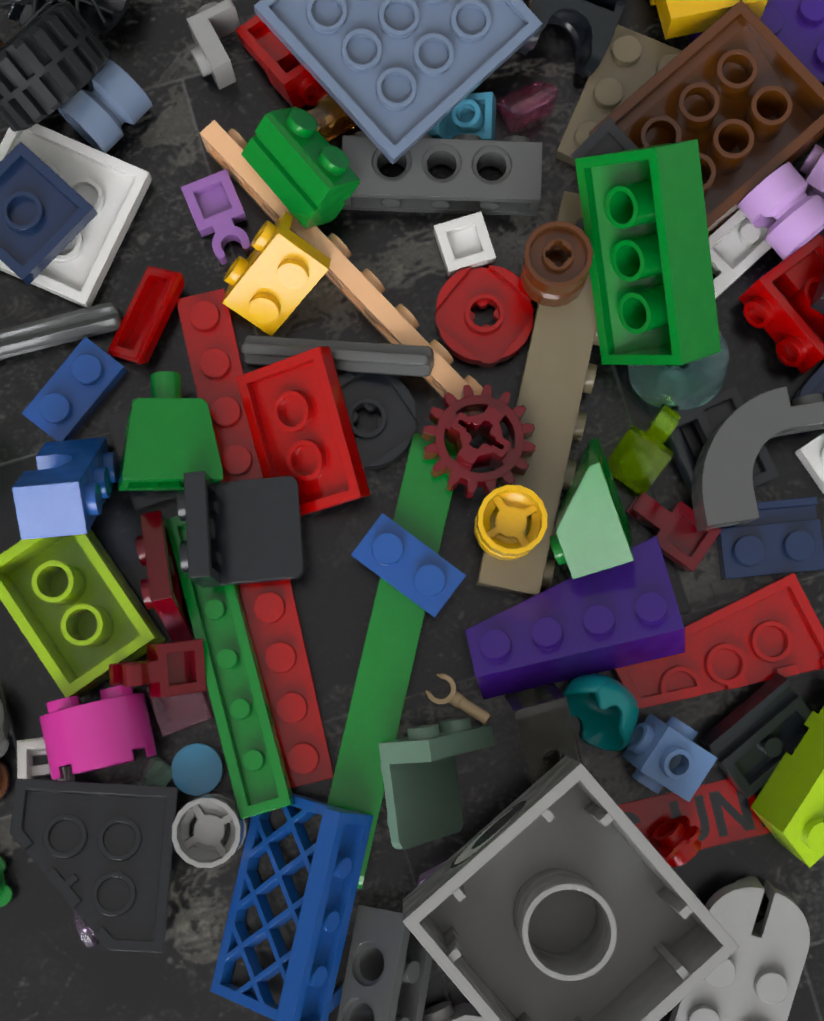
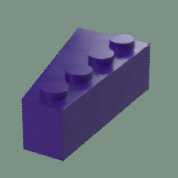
[465,535,685,700]

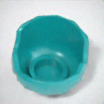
[561,674,639,751]

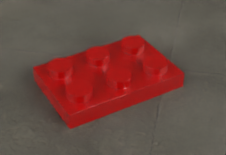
[236,346,370,516]

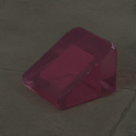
[496,81,558,132]

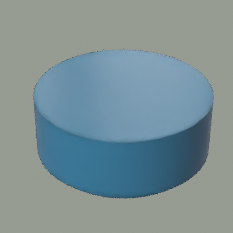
[171,743,225,796]

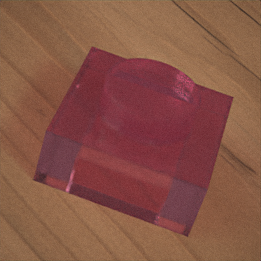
[145,687,214,737]

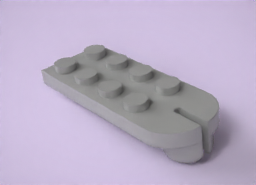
[669,876,810,1021]

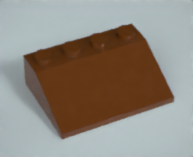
[589,0,824,236]

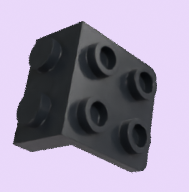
[177,471,305,588]

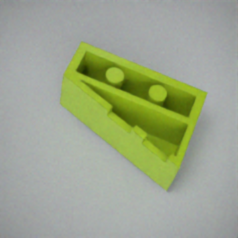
[751,706,824,868]

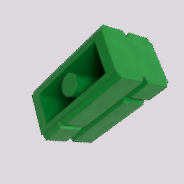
[241,106,361,229]

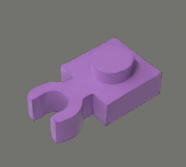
[181,169,252,265]

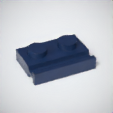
[716,496,824,580]

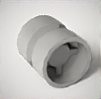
[171,792,249,868]

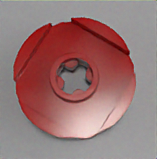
[435,265,534,368]

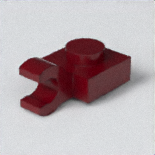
[625,492,722,573]
[109,638,207,698]

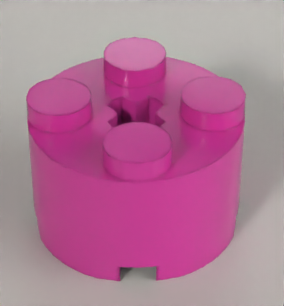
[39,685,157,780]

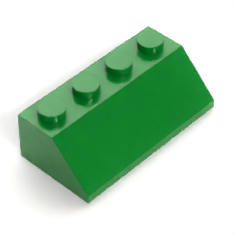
[575,139,721,365]

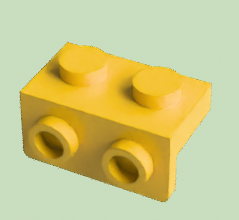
[222,211,331,336]

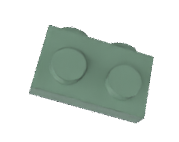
[378,717,495,849]

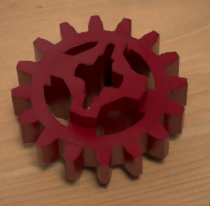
[422,384,536,498]

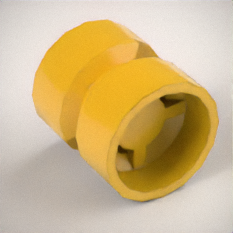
[474,485,548,560]

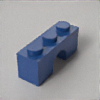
[12,437,119,540]

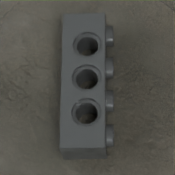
[342,131,542,216]
[337,905,433,1021]

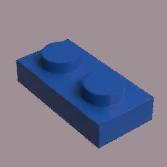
[21,337,127,441]
[351,513,466,618]

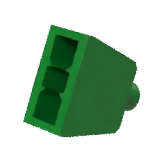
[118,371,223,491]

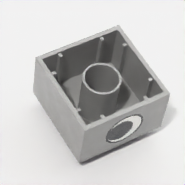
[402,756,740,1021]

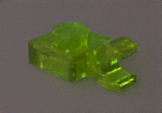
[607,404,682,495]

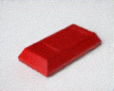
[107,266,185,365]

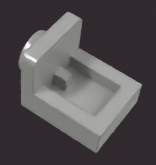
[187,0,240,90]

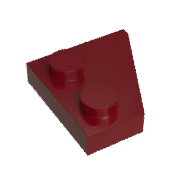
[135,510,195,641]

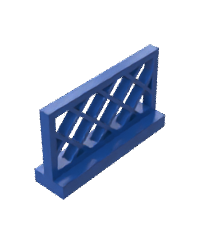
[210,793,373,1021]

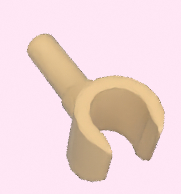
[426,674,492,725]

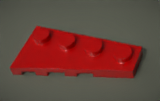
[612,573,824,709]

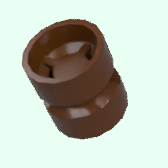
[520,220,593,307]

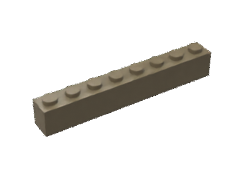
[476,191,599,598]

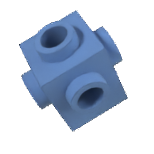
[622,713,717,802]

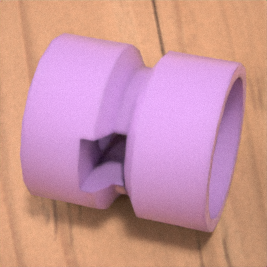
[738,162,824,260]

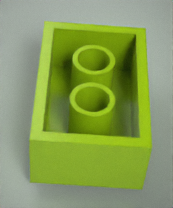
[0,528,166,698]

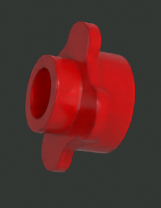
[648,816,701,867]

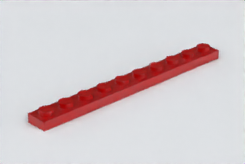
[177,288,334,788]

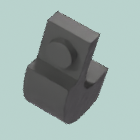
[692,386,824,531]

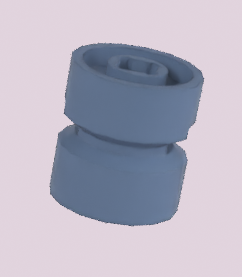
[58,59,153,153]

